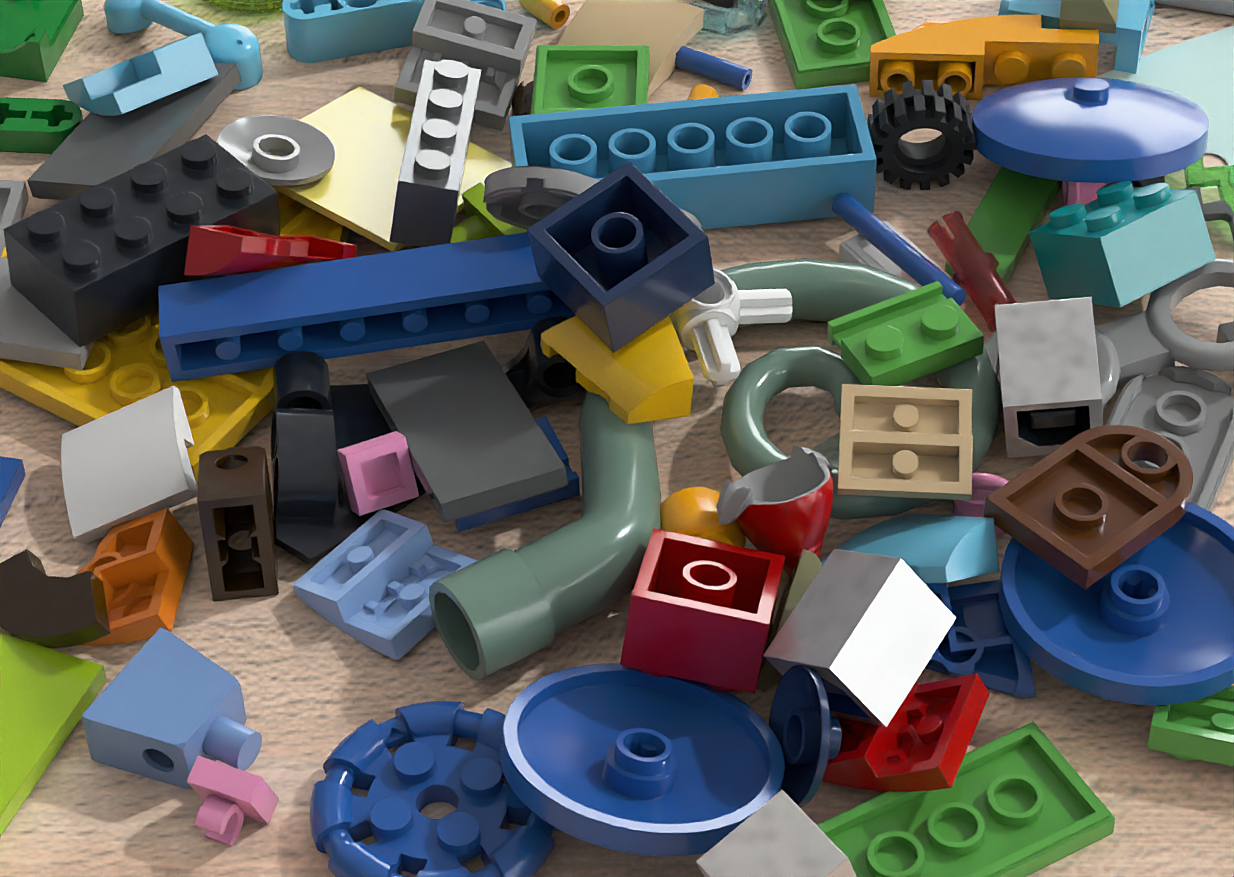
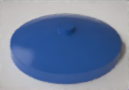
[972,77,1209,183]
[999,502,1234,705]
[499,663,785,857]

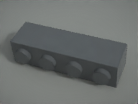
[390,60,482,247]

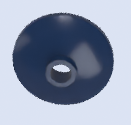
[768,665,842,808]

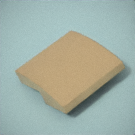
[557,0,704,97]
[837,384,973,500]

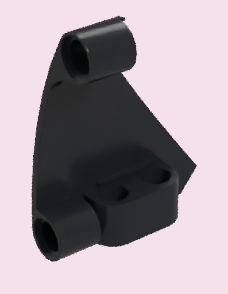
[270,316,586,565]

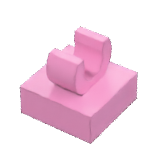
[337,431,419,516]
[187,756,279,846]

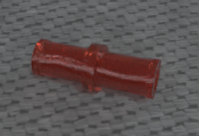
[927,211,1017,332]

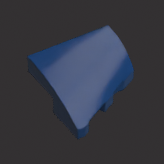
[925,580,1036,699]

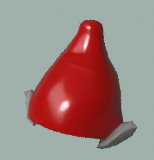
[716,446,834,576]

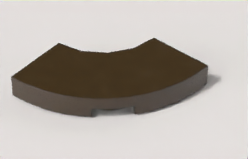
[0,549,110,648]

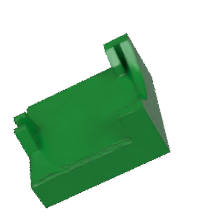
[0,0,84,82]

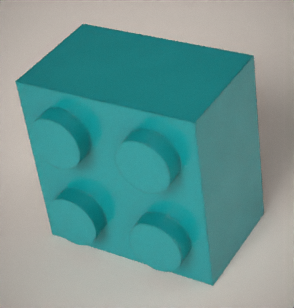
[1029,181,1216,307]

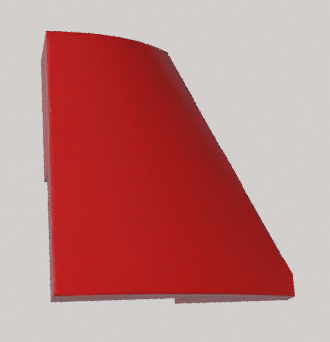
[184,225,357,275]

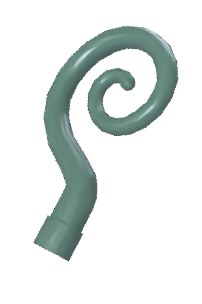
[429,258,1001,681]

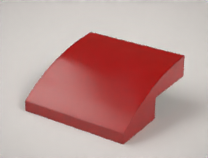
[822,673,990,792]

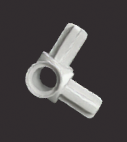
[670,268,792,387]

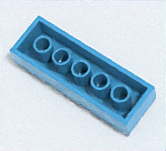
[509,84,877,230]

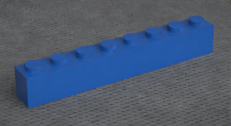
[158,232,576,382]

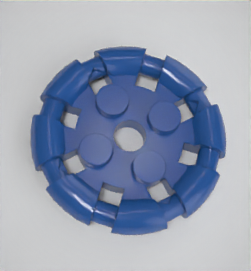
[309,701,558,877]

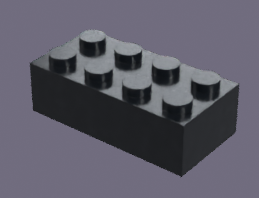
[3,134,280,347]

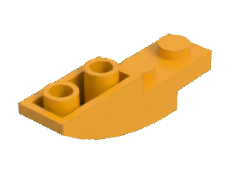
[869,14,1099,100]

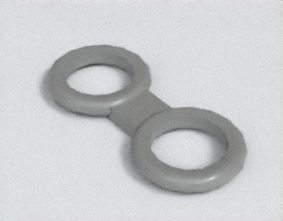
[984,258,1234,421]

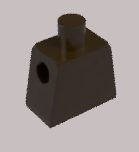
[197,446,279,601]

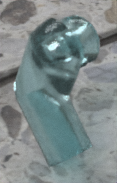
[690,0,767,36]

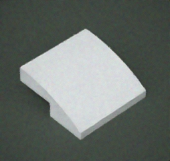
[61,386,198,544]

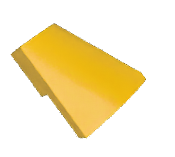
[540,315,694,424]

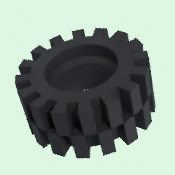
[867,80,976,190]

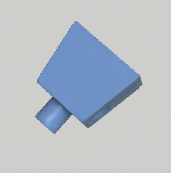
[81,627,262,789]

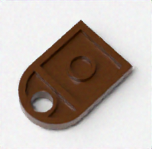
[983,425,1193,589]

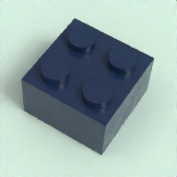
[527,161,715,353]

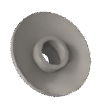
[217,115,335,186]

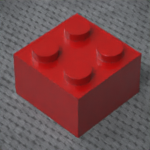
[620,528,785,694]

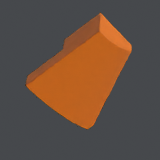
[77,508,194,646]

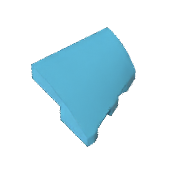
[63,32,218,116]
[821,513,999,583]

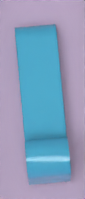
[282,0,506,63]

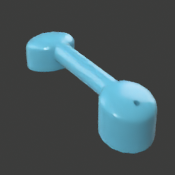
[103,0,263,90]

